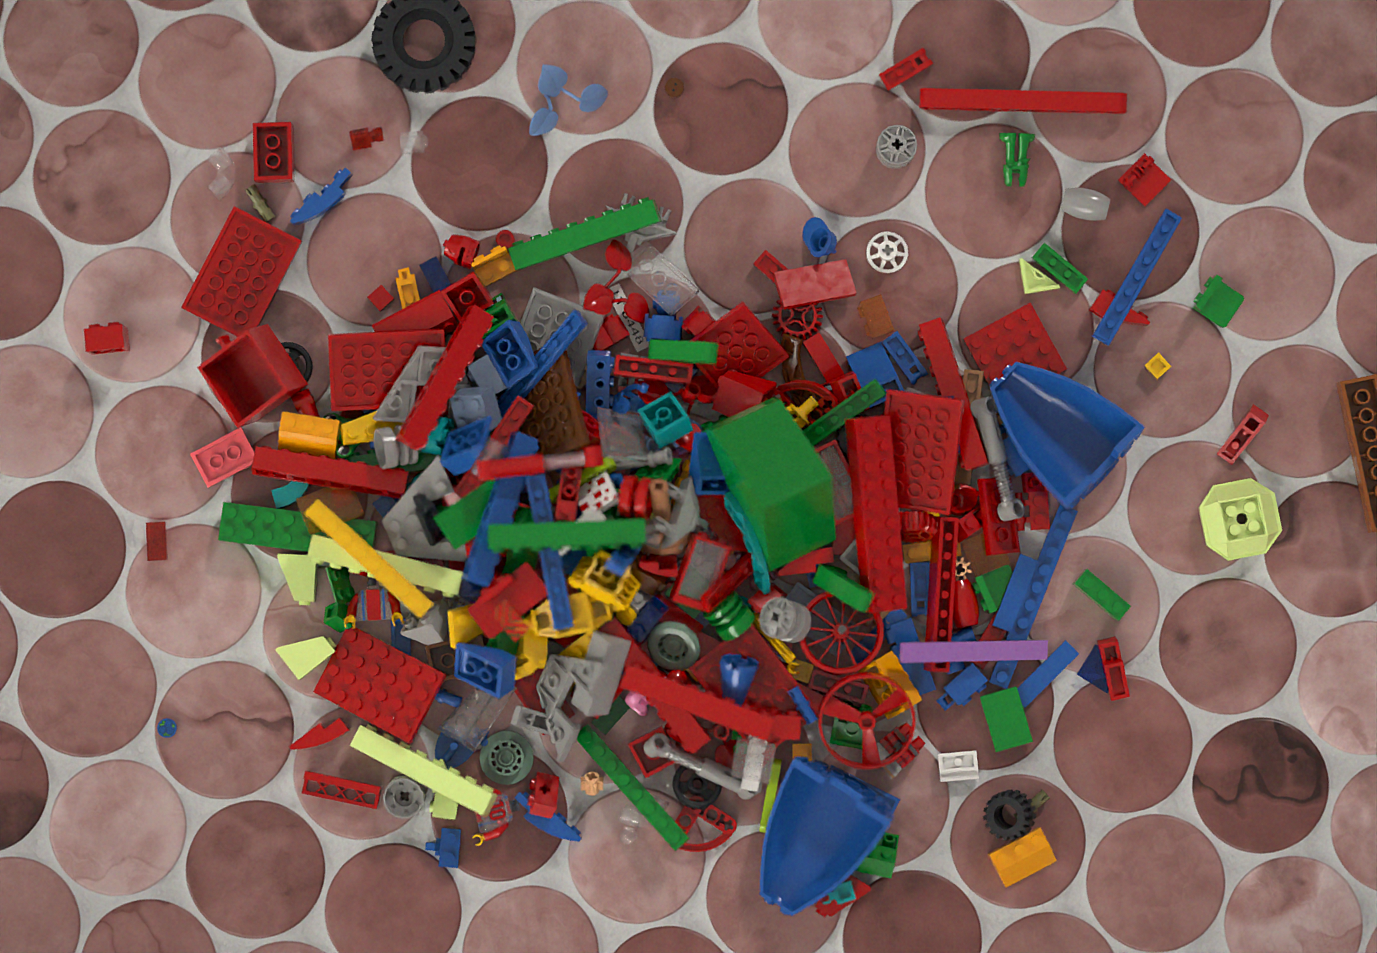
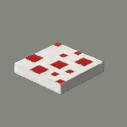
[578,471,619,515]

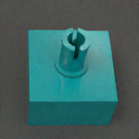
[638,392,693,449]

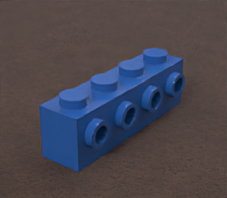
[586,350,614,430]

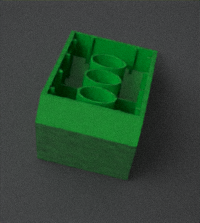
[705,398,836,572]

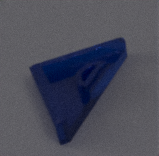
[1076,644,1109,693]

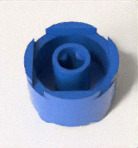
[643,313,683,341]

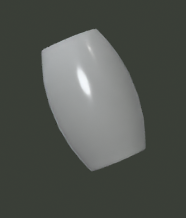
[1061,187,1110,221]

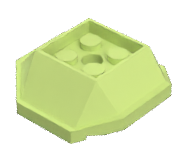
[1199,478,1282,561]

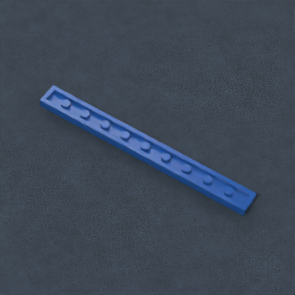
[989,504,1078,689]

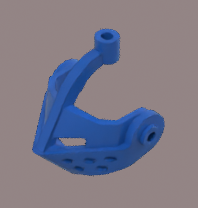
[612,383,649,414]

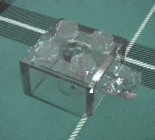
[730,735,776,784]

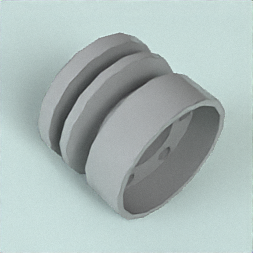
[875,125,917,169]
[374,425,418,469]
[760,598,811,643]
[383,774,426,819]

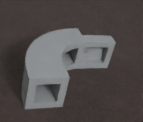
[511,705,581,743]

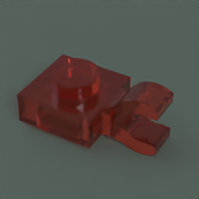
[349,127,384,151]

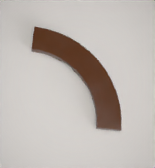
[781,333,827,420]

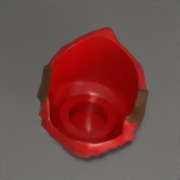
[951,483,979,515]

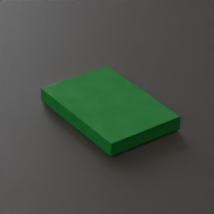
[980,686,1033,752]

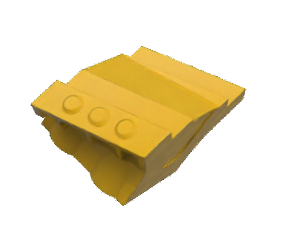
[568,550,641,610]
[515,612,548,680]

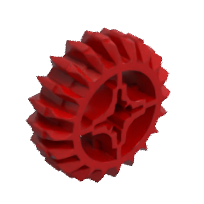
[771,300,823,341]
[899,510,938,543]

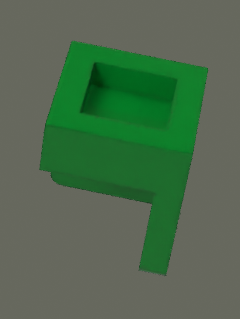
[324,602,353,633]

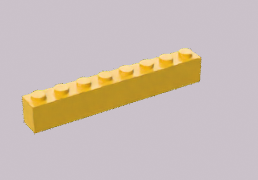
[304,499,434,618]

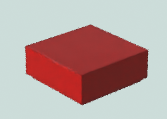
[367,285,394,312]

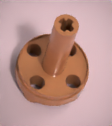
[641,480,692,555]

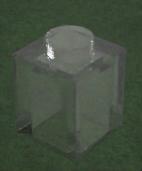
[400,131,428,154]

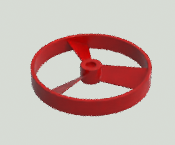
[818,672,916,770]

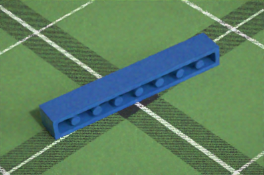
[461,432,538,586]

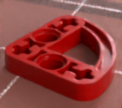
[773,380,839,431]
[675,796,737,852]

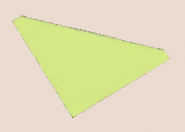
[1019,258,1060,294]

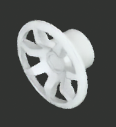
[867,232,908,273]

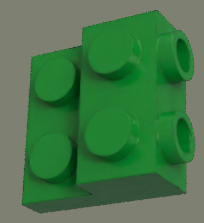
[829,701,874,750]

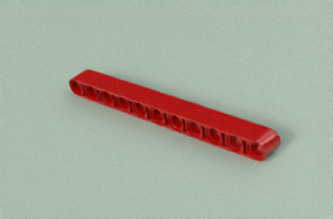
[919,88,1127,114]

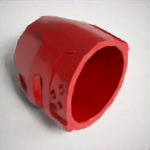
[443,234,480,270]

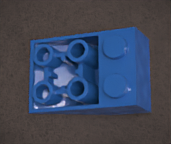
[846,342,904,409]
[688,432,730,495]

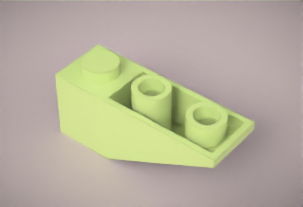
[429,759,458,820]

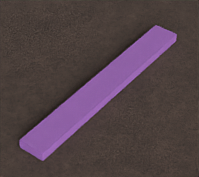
[900,640,1048,663]

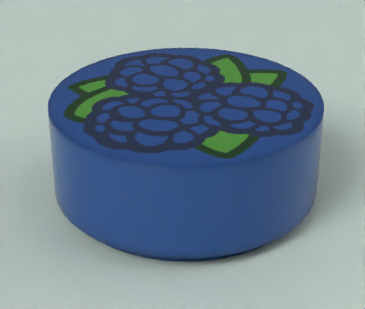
[157,718,177,738]

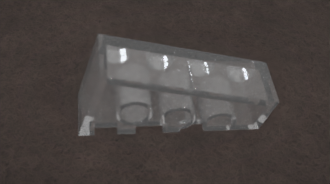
[437,686,516,752]

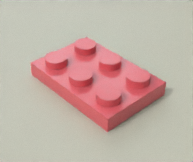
[190,427,255,488]

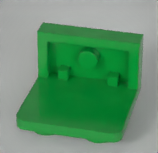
[1193,274,1244,328]
[972,565,1013,614]

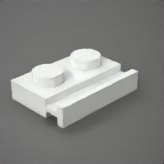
[938,750,979,782]

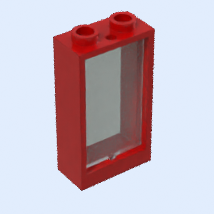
[669,531,732,612]

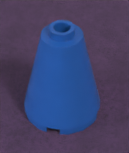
[720,654,758,706]

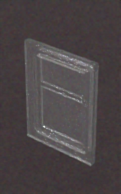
[597,407,648,463]

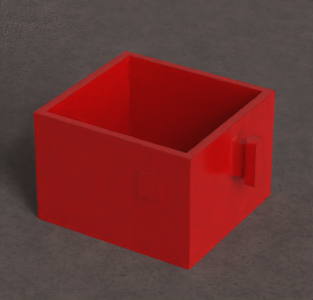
[197,324,308,428]

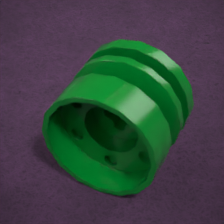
[703,590,755,641]

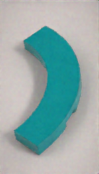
[724,491,770,594]

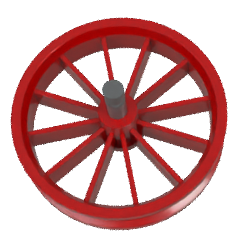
[799,591,884,675]

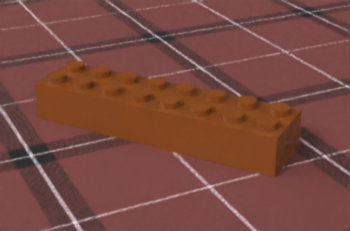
[1336,374,1377,533]

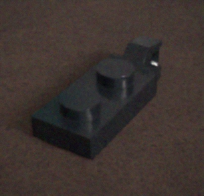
[412,493,446,546]

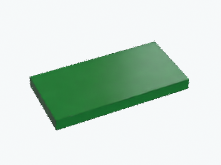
[434,480,495,550]

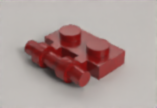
[1015,491,1050,531]

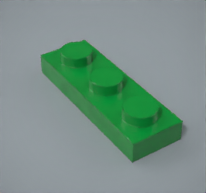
[1032,243,1088,294]

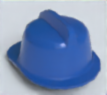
[802,217,837,257]

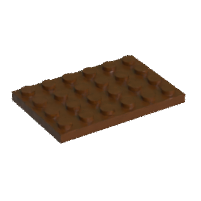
[518,347,589,457]

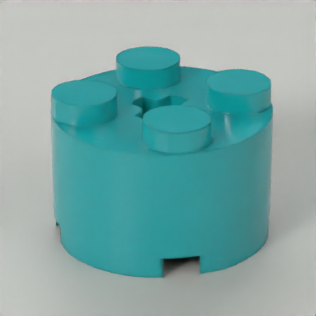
[420,416,454,456]

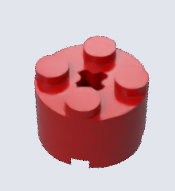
[681,305,716,336]

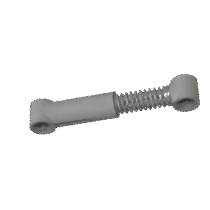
[971,396,1025,521]
[644,733,762,800]

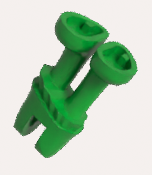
[999,133,1035,187]

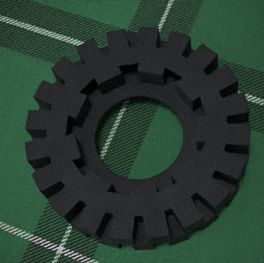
[371,0,476,94]

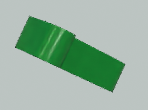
[648,340,718,364]
[812,564,874,612]

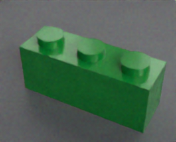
[1073,569,1131,621]

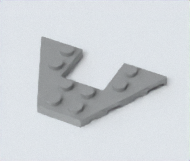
[373,346,472,426]
[382,455,468,561]
[536,654,609,762]

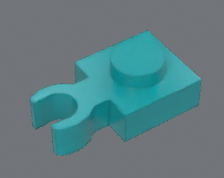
[823,880,856,905]

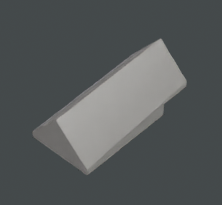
[571,630,631,716]

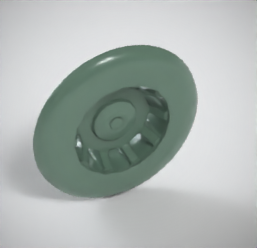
[647,622,700,671]
[480,731,533,785]

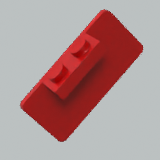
[468,563,547,639]

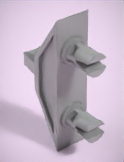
[605,193,677,254]
[651,477,708,549]

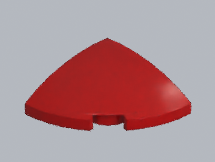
[639,554,678,577]

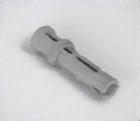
[614,447,672,472]

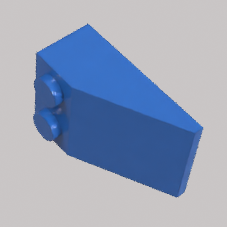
[482,320,538,389]
[440,416,493,476]
[454,643,516,699]

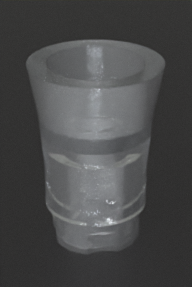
[471,437,509,475]

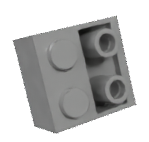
[400,599,451,645]

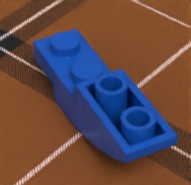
[290,168,352,226]
[515,792,582,842]

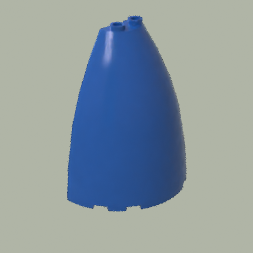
[989,362,1145,510]
[760,757,894,916]

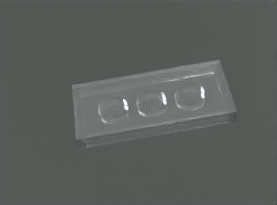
[622,241,699,316]

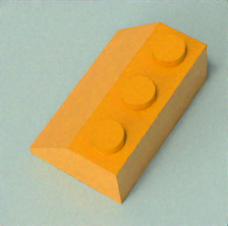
[278,411,342,459]
[858,651,922,720]
[988,827,1057,888]

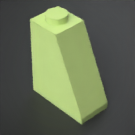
[277,554,317,605]
[275,636,337,680]

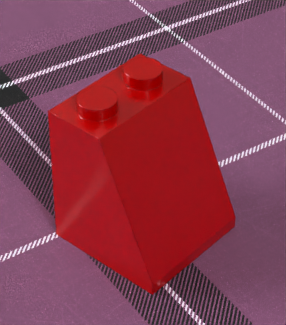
[712,370,777,417]

